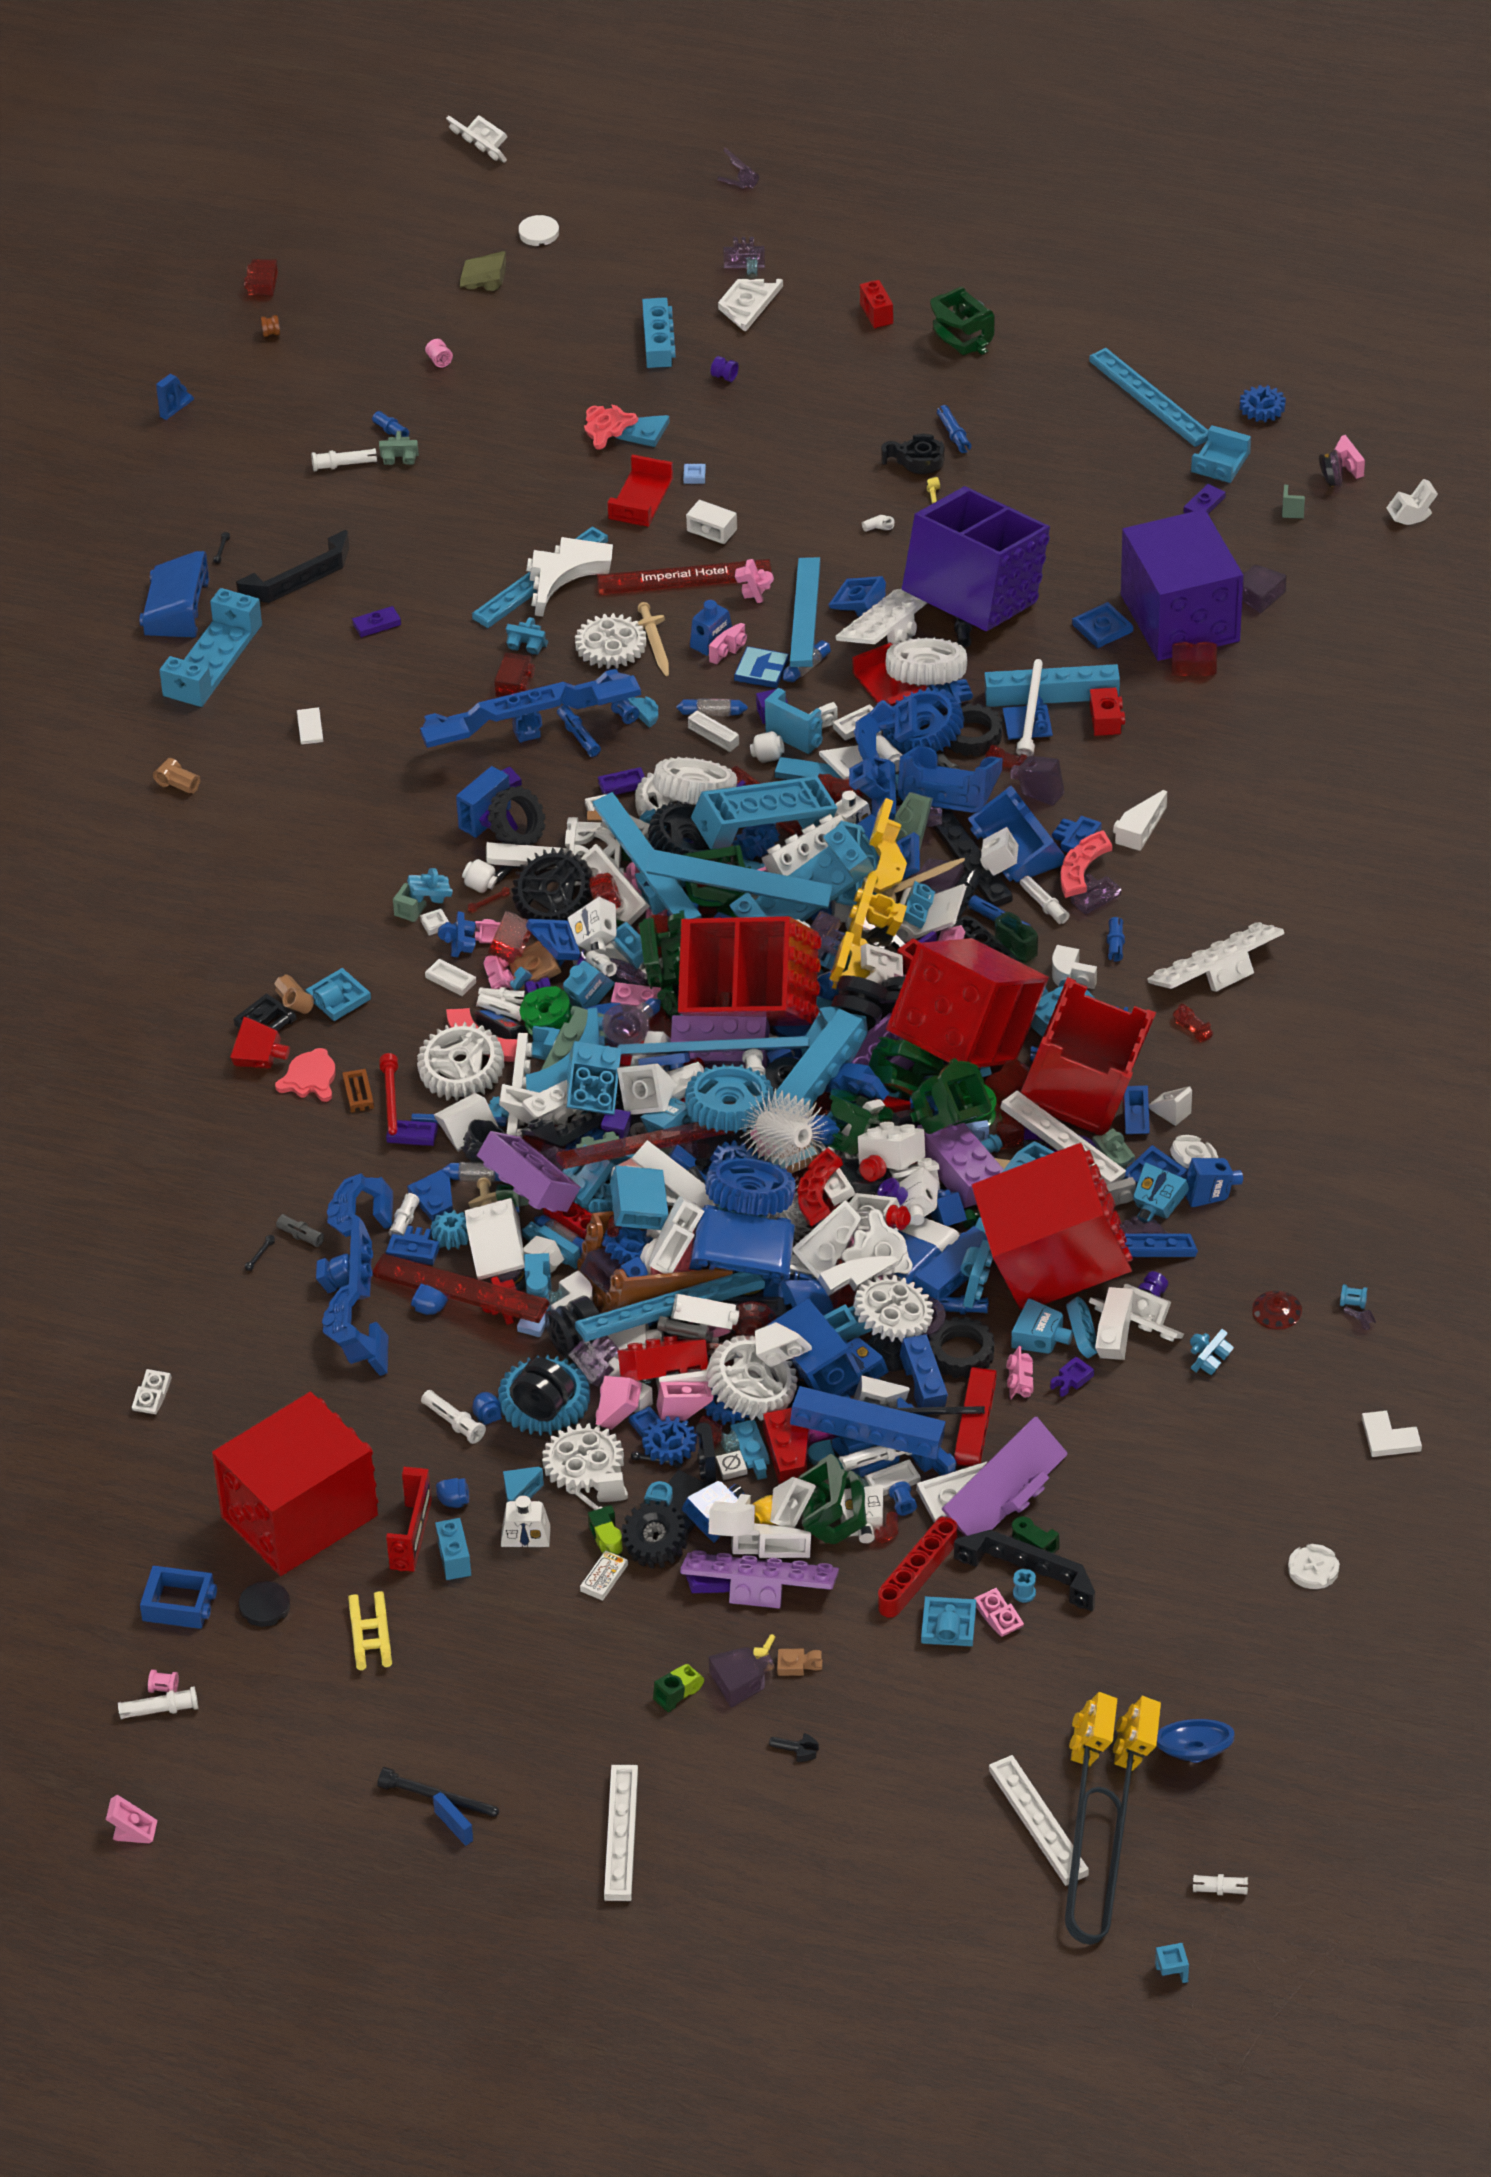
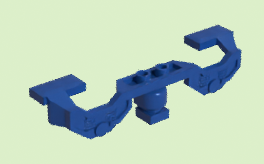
[420,669,641,748]
[849,696,920,880]
[316,1173,393,1376]

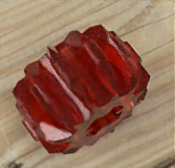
[589,872,622,908]

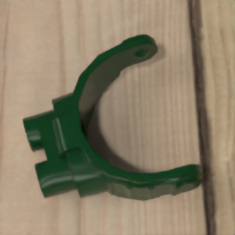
[657,983,680,1019]

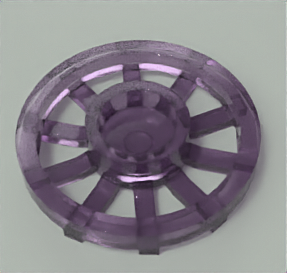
[607,958,647,985]

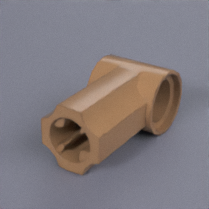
[153,758,201,794]
[274,974,314,1014]

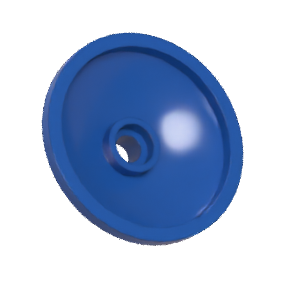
[1156,1719,1235,1762]

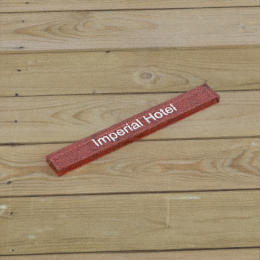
[597,559,772,595]

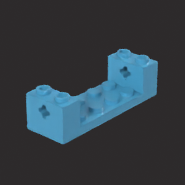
[159,588,262,707]
[691,776,838,850]
[729,823,875,922]

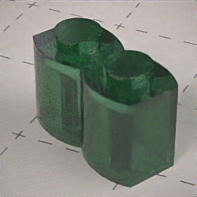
[995,911,1038,963]

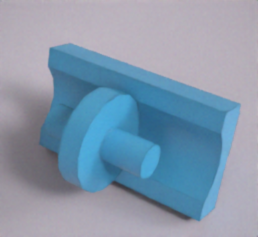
[506,617,548,655]
[407,868,453,903]
[1190,1329,1234,1375]

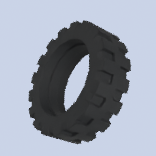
[947,704,1002,756]
[488,786,546,845]
[929,1317,994,1378]

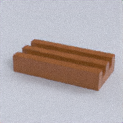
[342,1069,374,1112]

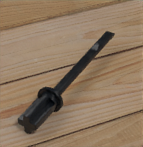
[876,1402,985,1415]

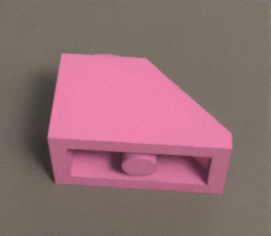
[656,1381,713,1421]

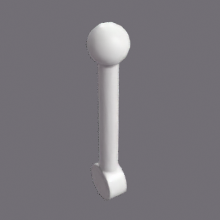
[568,1487,603,1510]

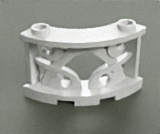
[565,817,624,885]

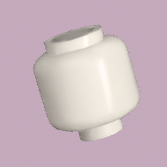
[750,731,785,763]
[462,859,498,893]

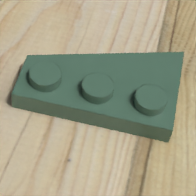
[893,792,933,851]

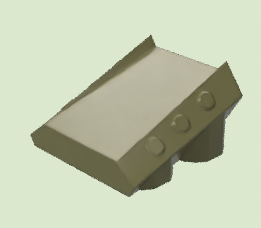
[460,251,506,291]

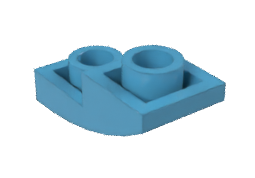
[903,881,935,929]

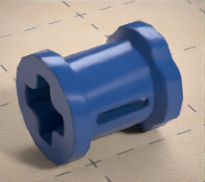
[611,698,639,724]
[889,1481,917,1515]

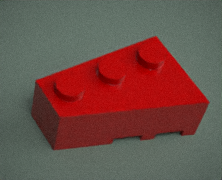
[618,1334,708,1381]
[763,1408,811,1485]

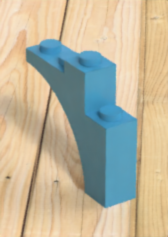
[526,1008,609,1093]

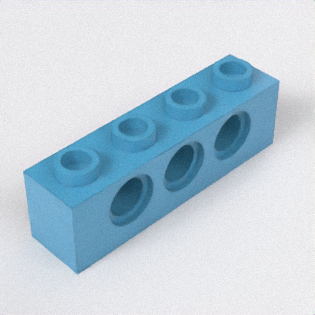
[642,298,676,368]

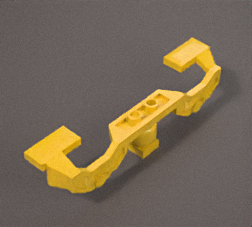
[829,798,907,989]

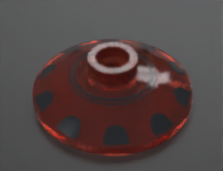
[1253,1291,1302,1329]
[729,1302,776,1337]

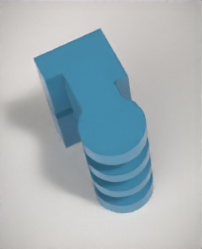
[524,1253,551,1313]

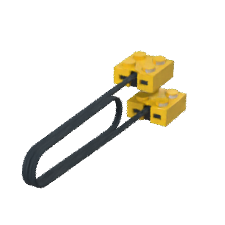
[1065,1692,1161,1945]

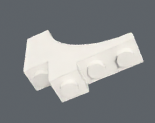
[526,537,613,616]

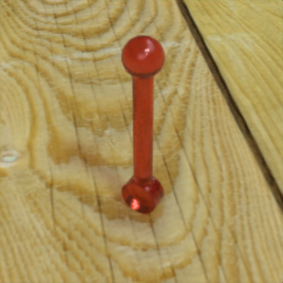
[468,887,510,912]

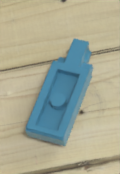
[522,1221,580,1269]
[731,1419,770,1480]

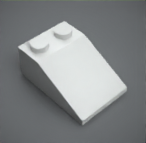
[465,1198,525,1280]

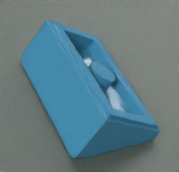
[611,922,644,969]

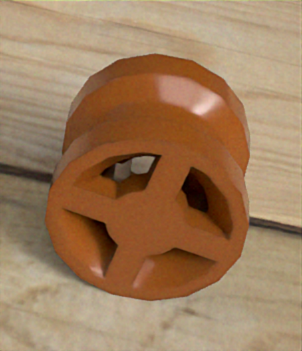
[261,315,280,338]

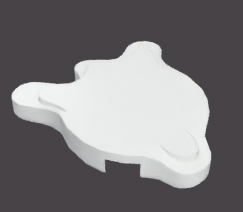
[841,1209,913,1276]

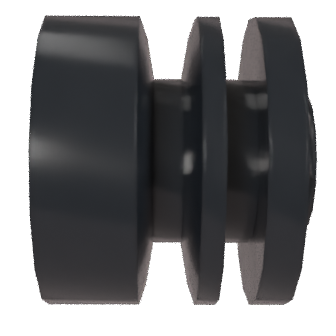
[545,1295,606,1359]

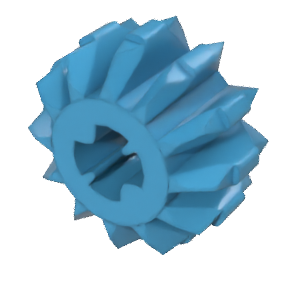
[431,1210,469,1251]

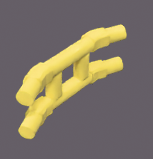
[348,1591,392,1670]

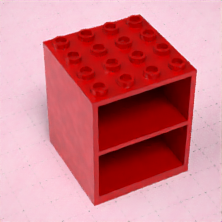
[678,916,821,1026]
[886,938,1049,1068]
[971,1142,1133,1312]
[212,1391,379,1577]

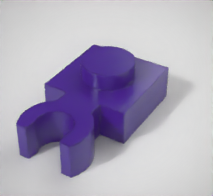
[1050,1357,1094,1397]

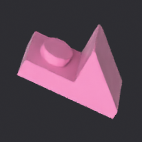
[1332,435,1365,479]
[106,1795,158,1843]

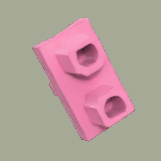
[735,559,774,603]

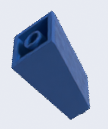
[768,1298,863,1395]

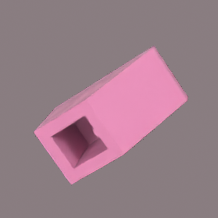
[596,1376,642,1430]

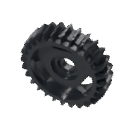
[647,800,711,855]
[511,847,597,922]

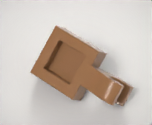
[777,1649,823,1676]

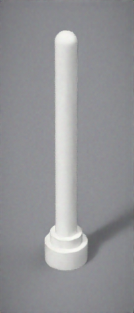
[1016,659,1043,757]

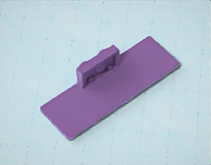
[942,1417,1067,1536]
[680,1550,839,1608]

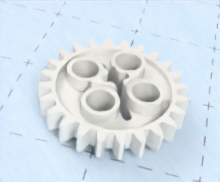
[575,613,646,669]
[853,1275,934,1342]
[542,1423,624,1493]

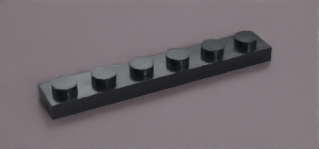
[930,810,1013,907]

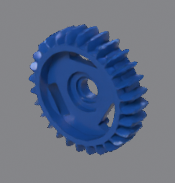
[882,687,964,755]
[705,1156,796,1217]

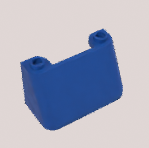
[140,551,209,637]
[898,745,1003,812]
[968,786,1065,883]
[688,1205,795,1285]

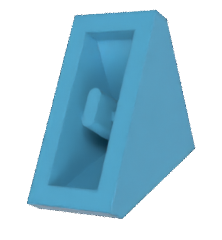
[503,1467,544,1502]

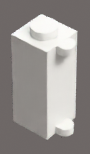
[671,1294,739,1329]

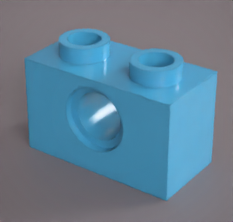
[435,1518,471,1580]

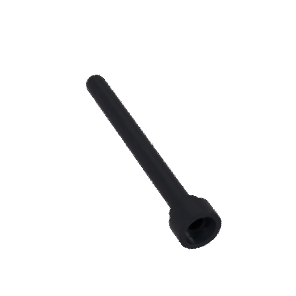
[377,1767,499,1817]

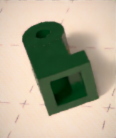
[1012,1517,1060,1554]

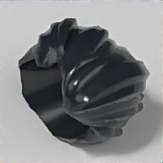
[461,1119,505,1166]

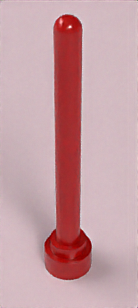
[379,1053,398,1135]

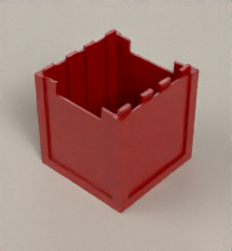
[1021,977,1156,1136]

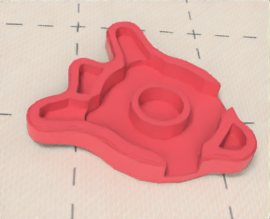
[584,405,638,450]
[275,1048,336,1102]

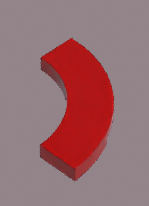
[797,1148,843,1227]

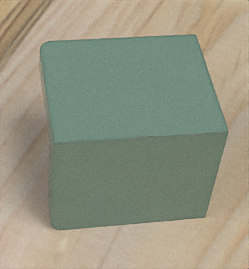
[1282,485,1305,519]
[393,883,427,922]

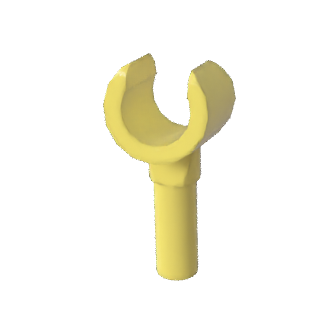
[927,477,940,504]
[753,1634,775,1664]

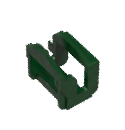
[930,287,995,355]
[683,845,751,908]
[639,910,686,989]
[869,1037,945,1105]
[909,1058,992,1134]
[828,1088,894,1155]
[798,1454,867,1544]

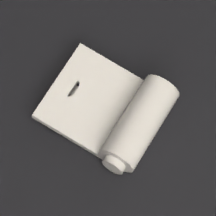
[819,732,902,780]
[896,884,966,942]

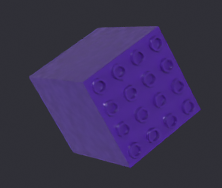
[902,486,1050,631]
[1121,509,1243,661]

